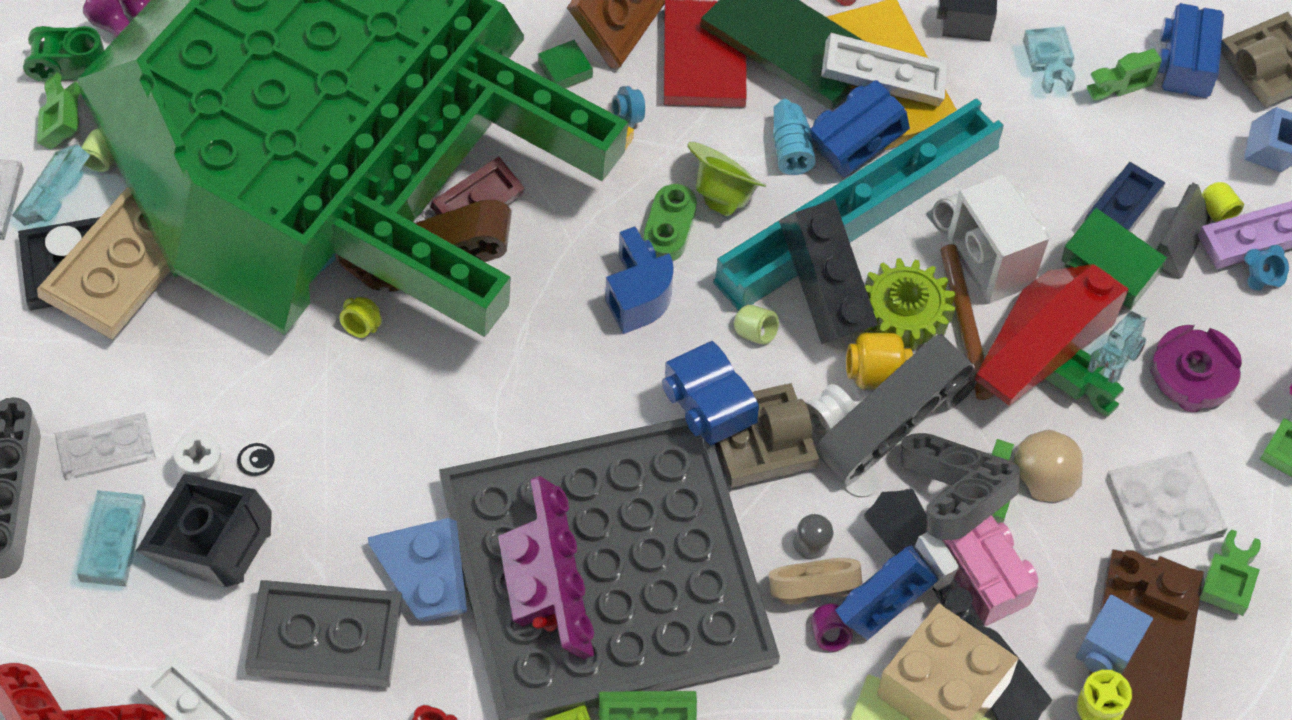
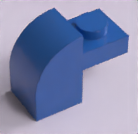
[605,226,674,334]

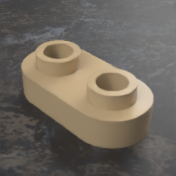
[769,558,862,604]

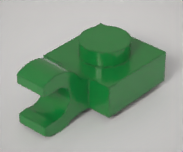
[1045,349,1124,417]

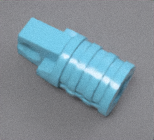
[773,98,816,175]

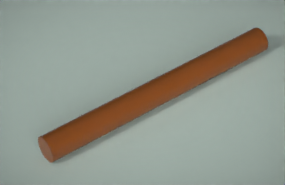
[940,244,994,400]

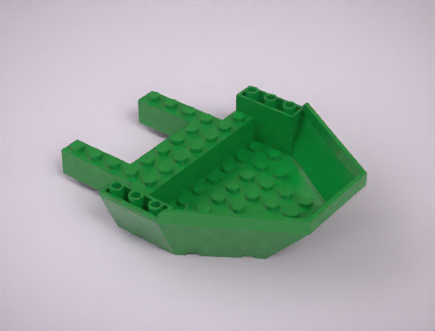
[78,0,628,337]

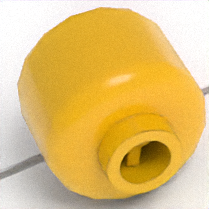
[846,333,913,390]

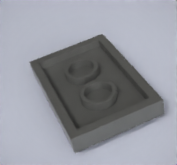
[245,580,403,687]

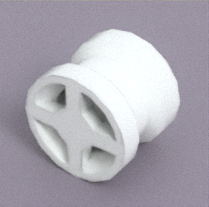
[806,384,856,438]
[174,432,225,481]

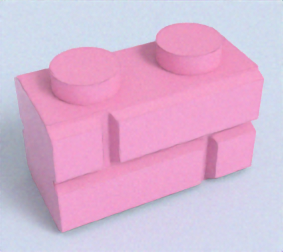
[942,515,1038,626]

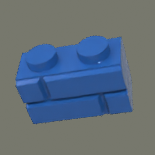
[1158,3,1224,98]
[809,80,910,178]

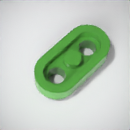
[643,184,697,261]

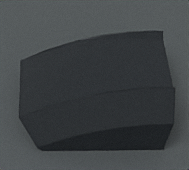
[136,474,272,587]

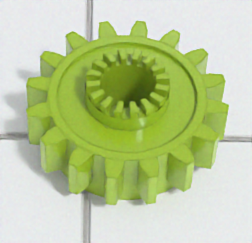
[865,258,955,350]

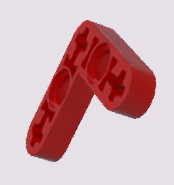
[0,663,166,720]

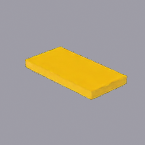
[827,0,957,150]

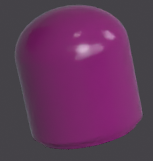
[811,604,853,652]

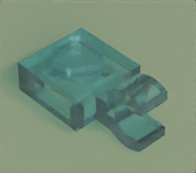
[1088,311,1147,383]

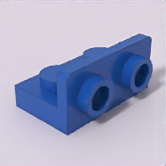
[835,546,939,640]

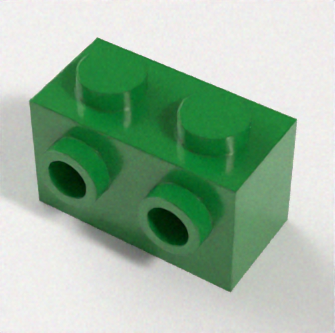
[1061,208,1167,310]

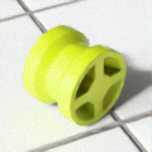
[1076,669,1132,720]

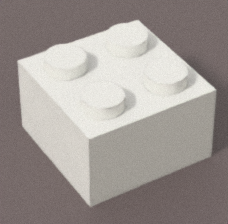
[947,173,1049,304]

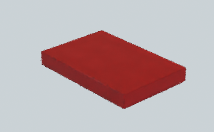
[664,0,747,107]

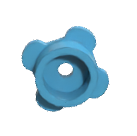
[1244,245,1289,291]

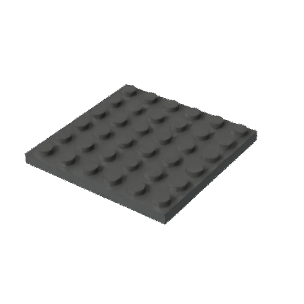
[439,418,780,720]

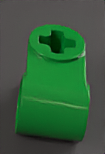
[23,26,105,82]

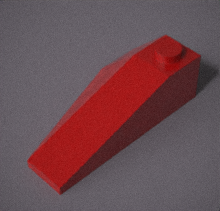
[975,264,1129,406]

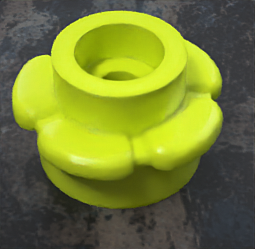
[339,297,382,338]

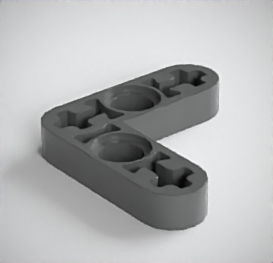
[901,433,1020,540]

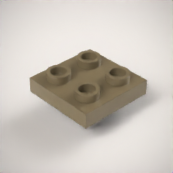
[1221,12,1292,107]
[716,383,819,488]

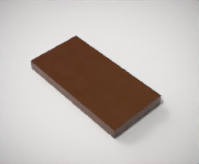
[1080,549,1204,720]

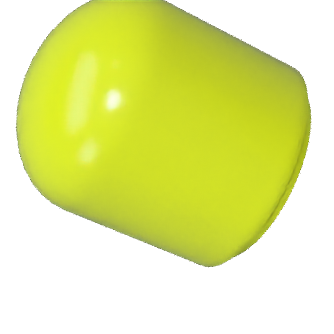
[1202,182,1244,222]

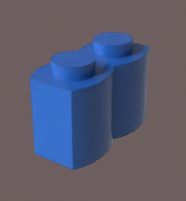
[662,341,759,445]

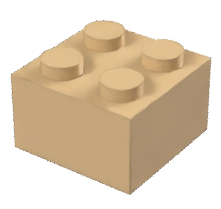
[877,603,1019,720]

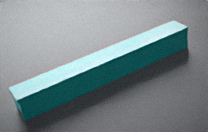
[713,98,1004,311]

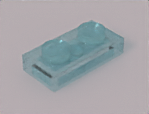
[12,144,90,226]
[76,490,146,587]

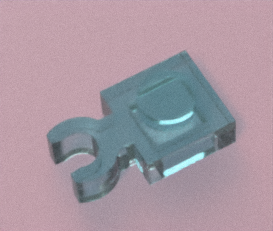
[1023,26,1075,94]

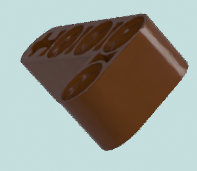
[335,199,512,292]

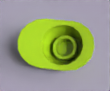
[687,142,766,216]

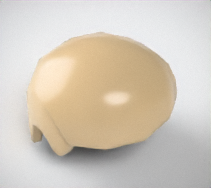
[1014,430,1083,502]

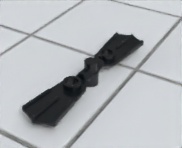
[864,488,1052,720]

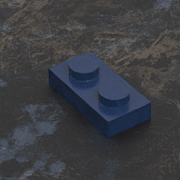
[1084,161,1166,232]

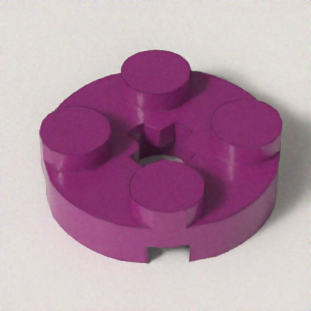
[1149,325,1242,412]

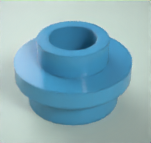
[611,86,646,127]

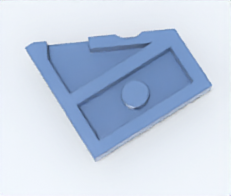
[368,518,467,622]

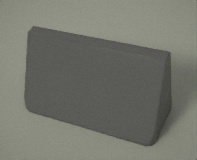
[1157,182,1210,279]

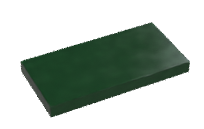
[700,0,864,110]

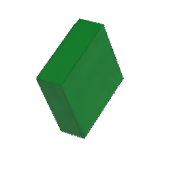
[538,40,593,88]

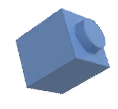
[1244,107,1292,172]
[1075,595,1153,675]

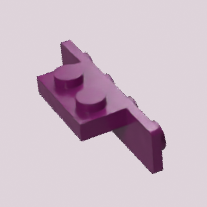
[498,476,594,660]

